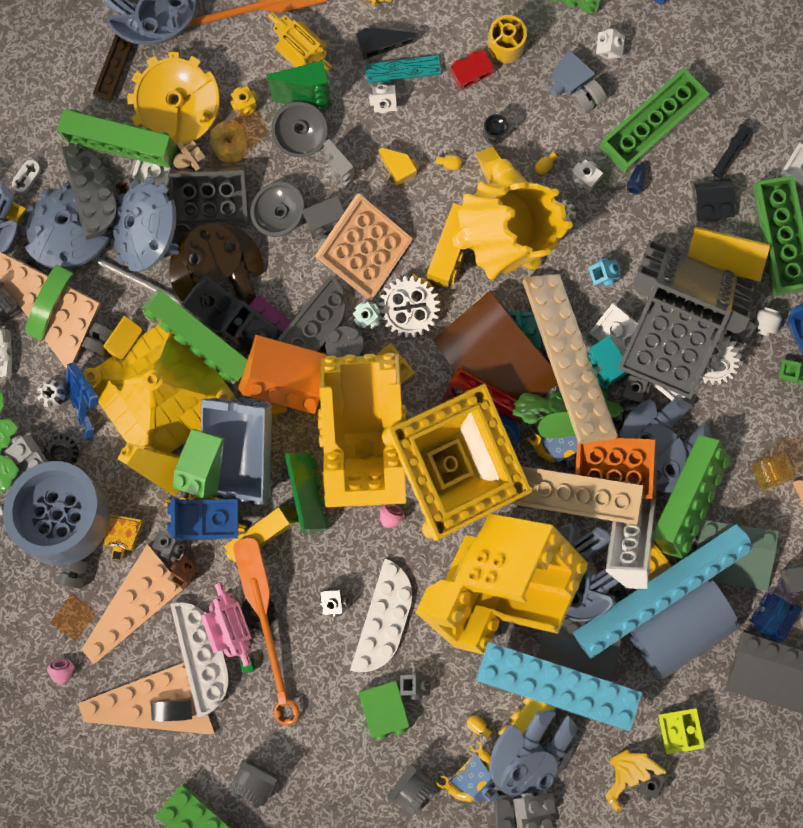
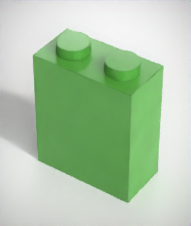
[358,681,409,741]

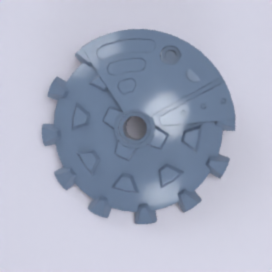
[109,177,179,272]
[20,183,113,273]

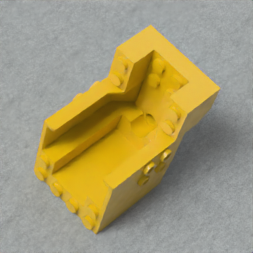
[318,353,406,507]
[415,514,588,655]

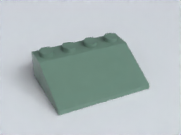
[694,520,779,591]

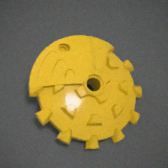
[127,52,220,145]

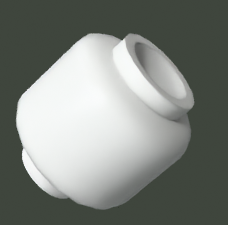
[754,307,782,337]

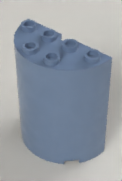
[201,398,272,504]
[630,580,740,681]

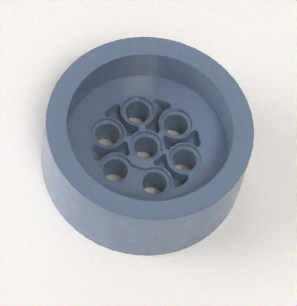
[3,461,110,566]

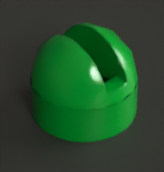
[240,656,256,673]

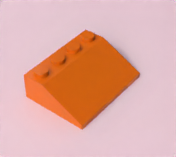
[238,335,328,414]
[576,438,657,499]

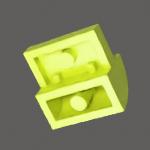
[658,708,705,754]

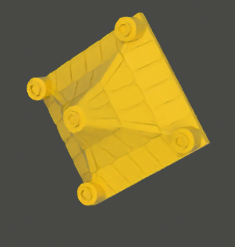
[83,323,236,454]
[382,384,532,541]

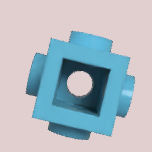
[588,258,622,287]

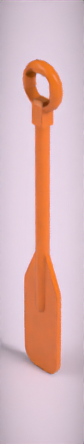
[170,0,328,41]
[233,538,300,726]

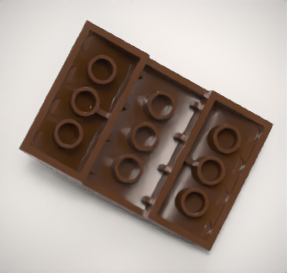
[433,290,558,420]

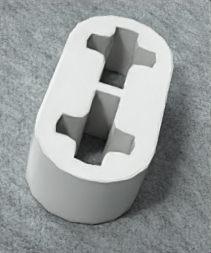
[12,160,41,194]

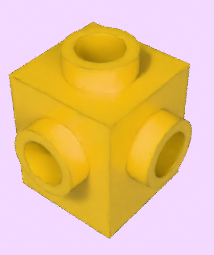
[230,86,258,116]

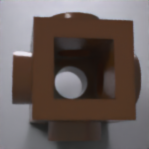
[167,555,200,589]

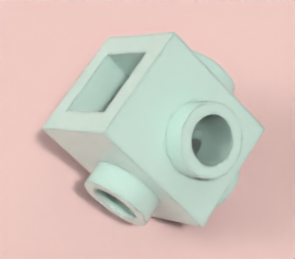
[353,302,383,330]

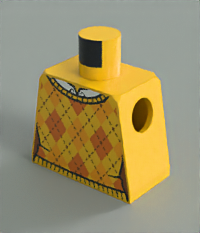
[104,515,144,561]

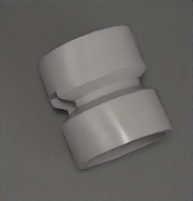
[571,80,607,115]

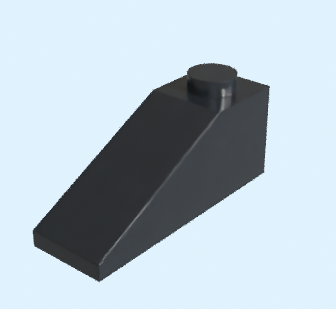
[356,28,416,59]

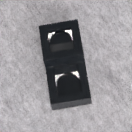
[150,698,192,721]

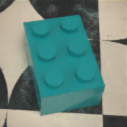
[587,336,627,390]

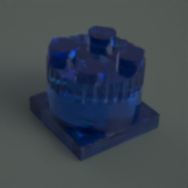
[749,592,802,642]

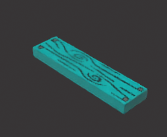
[365,55,441,84]

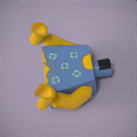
[527,432,577,470]
[436,740,498,803]

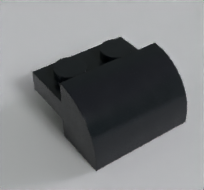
[692,178,735,221]

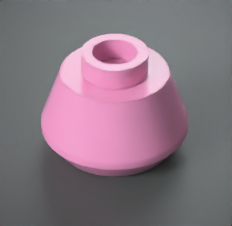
[380,504,405,528]
[47,659,74,684]

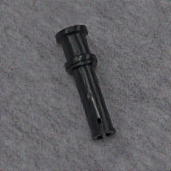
[711,124,754,178]

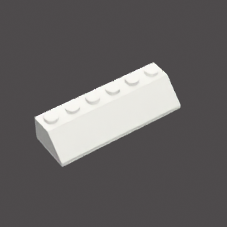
[606,498,656,589]

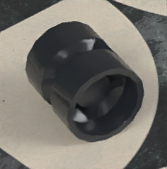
[483,114,508,145]

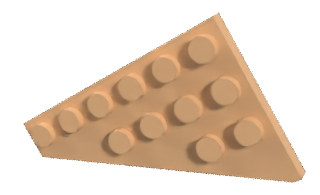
[0,252,101,368]
[78,663,215,734]

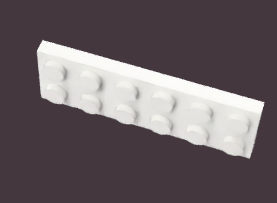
[589,303,703,400]

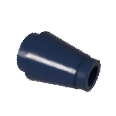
[626,165,646,195]

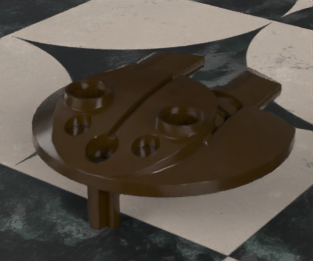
[169,223,264,306]

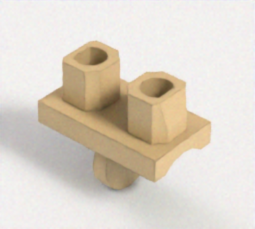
[173,140,205,171]

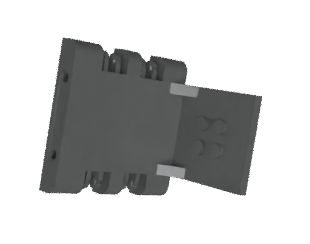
[618,240,755,399]

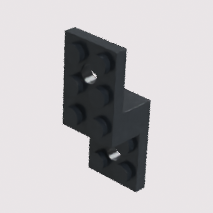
[181,274,283,355]

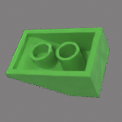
[172,429,225,498]

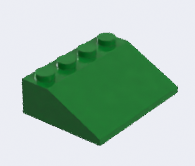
[266,61,331,111]
[285,453,330,535]

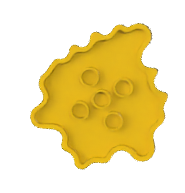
[452,159,572,280]

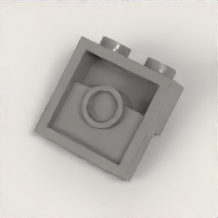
[323,139,355,187]
[1,435,48,480]
[513,790,556,828]

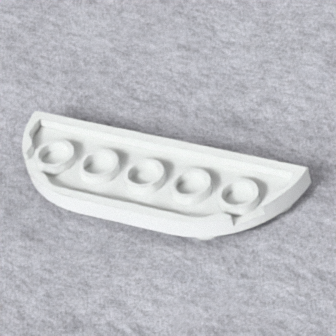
[350,559,412,672]
[170,603,228,718]

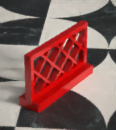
[440,368,520,423]

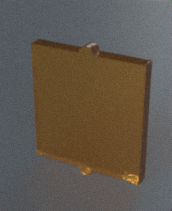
[49,595,96,641]

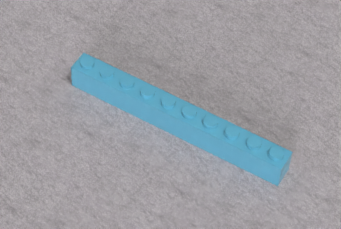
[573,525,754,659]

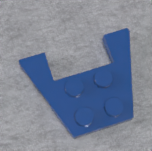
[65,362,98,440]

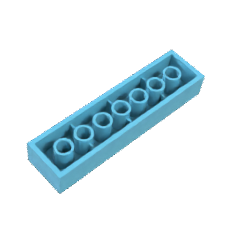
[475,642,642,731]

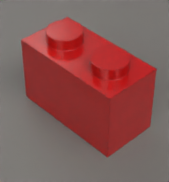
[450,49,494,91]

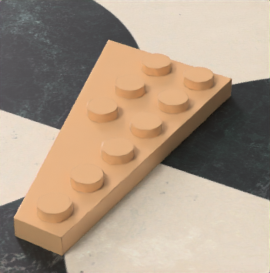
[81,544,185,665]

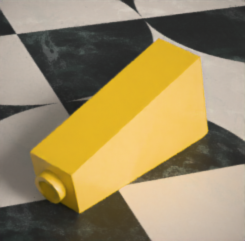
[117,443,180,496]
[224,505,299,563]

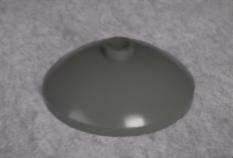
[271,101,328,158]
[250,182,305,237]

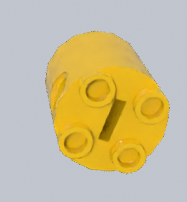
[488,15,527,64]

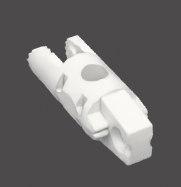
[0,328,12,377]

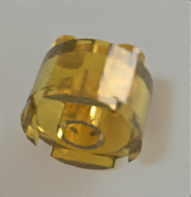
[210,120,249,163]
[751,452,797,491]

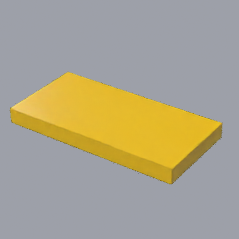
[688,227,770,282]

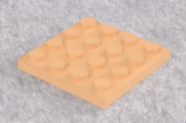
[315,194,413,301]

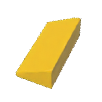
[103,316,142,359]

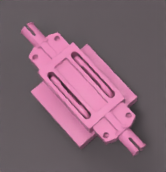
[201,582,252,667]

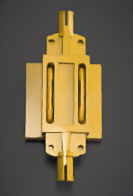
[268,11,332,72]

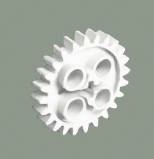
[379,276,441,338]
[702,331,742,385]

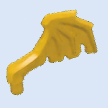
[606,750,666,812]

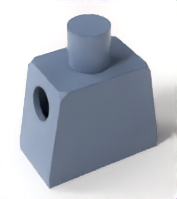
[549,50,595,97]

